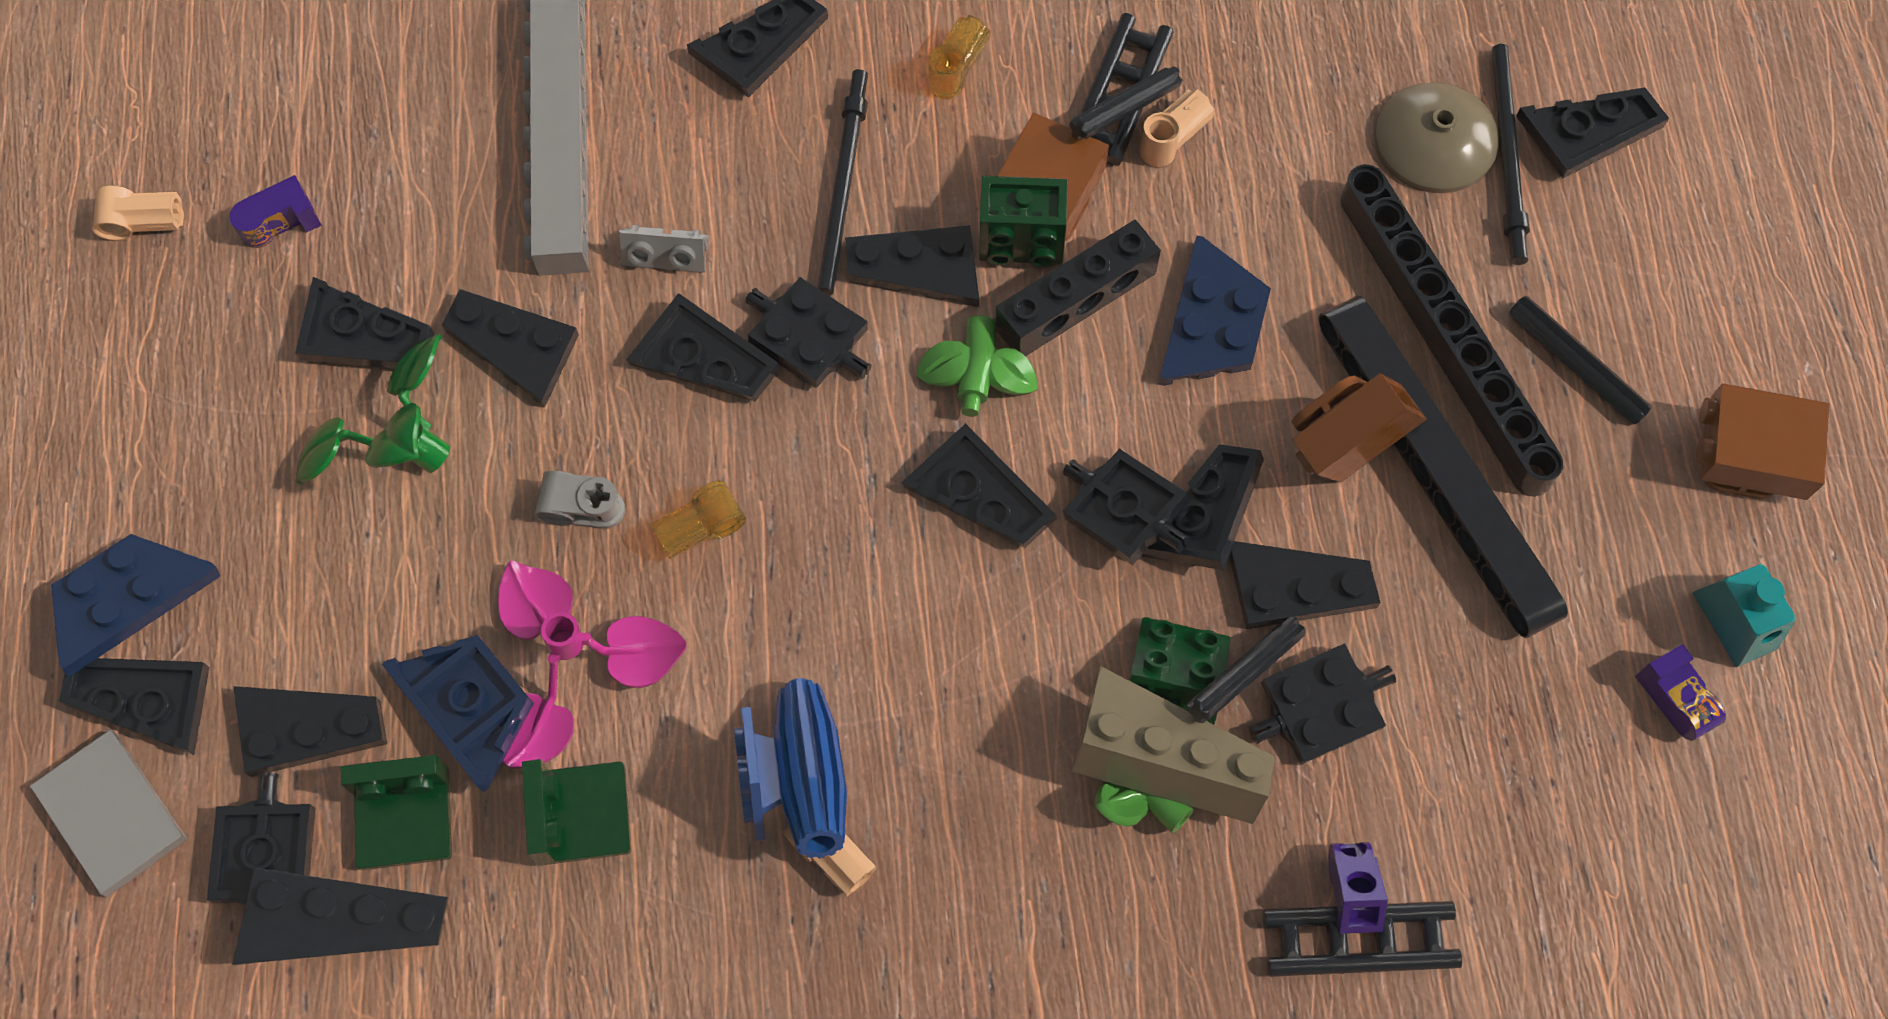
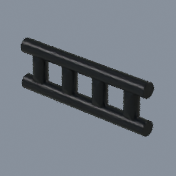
[1080,13,1174,166]
[1263,901,1462,977]

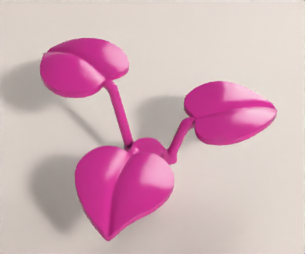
[498,561,687,769]

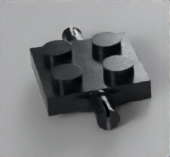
[745,277,872,388]
[1063,448,1190,566]
[1249,643,1396,765]
[207,772,316,906]

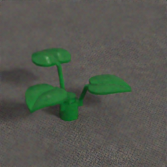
[295,334,450,484]

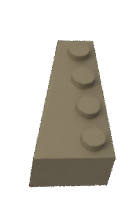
[1071,666,1275,824]

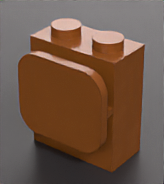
[997,112,1109,241]
[1291,373,1427,482]
[1696,383,1830,500]

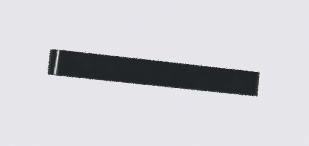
[1341,164,1563,497]
[1318,296,1568,638]

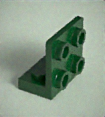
[979,176,1068,267]
[1129,617,1231,725]
[340,755,452,870]
[522,759,632,866]

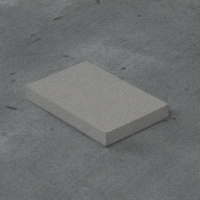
[30,729,188,897]

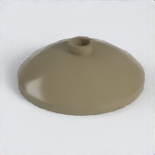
[1375,82,1500,193]

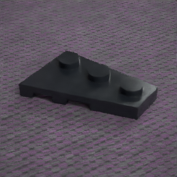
[687,0,828,98]
[1516,87,1669,179]
[295,277,434,369]
[1141,444,1264,570]
[59,658,210,755]

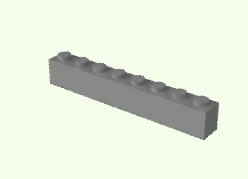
[524,0,589,276]

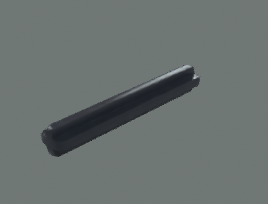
[1069,66,1182,140]
[1510,296,1652,424]
[1187,617,1306,723]

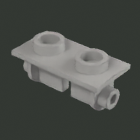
[619,224,709,273]

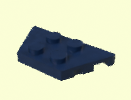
[1159,235,1271,386]
[51,534,221,677]
[382,635,534,792]

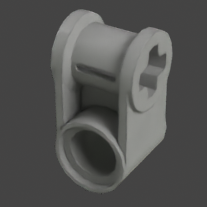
[535,471,626,529]

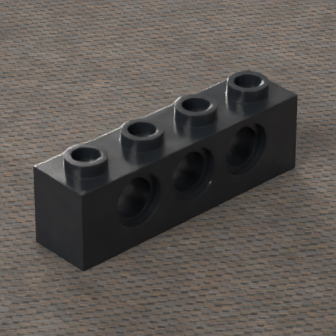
[995,219,1161,357]

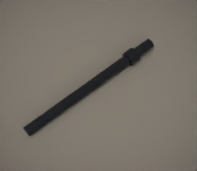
[1492,44,1530,265]
[817,69,868,296]

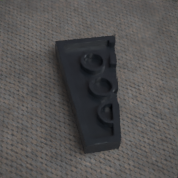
[232,868,449,965]

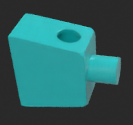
[1693,563,1796,668]

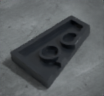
[845,225,980,307]
[442,289,579,408]
[626,293,781,402]
[901,423,1057,548]
[1229,541,1381,629]
[233,686,387,777]

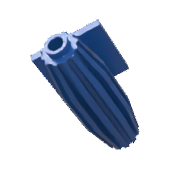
[734,678,847,859]

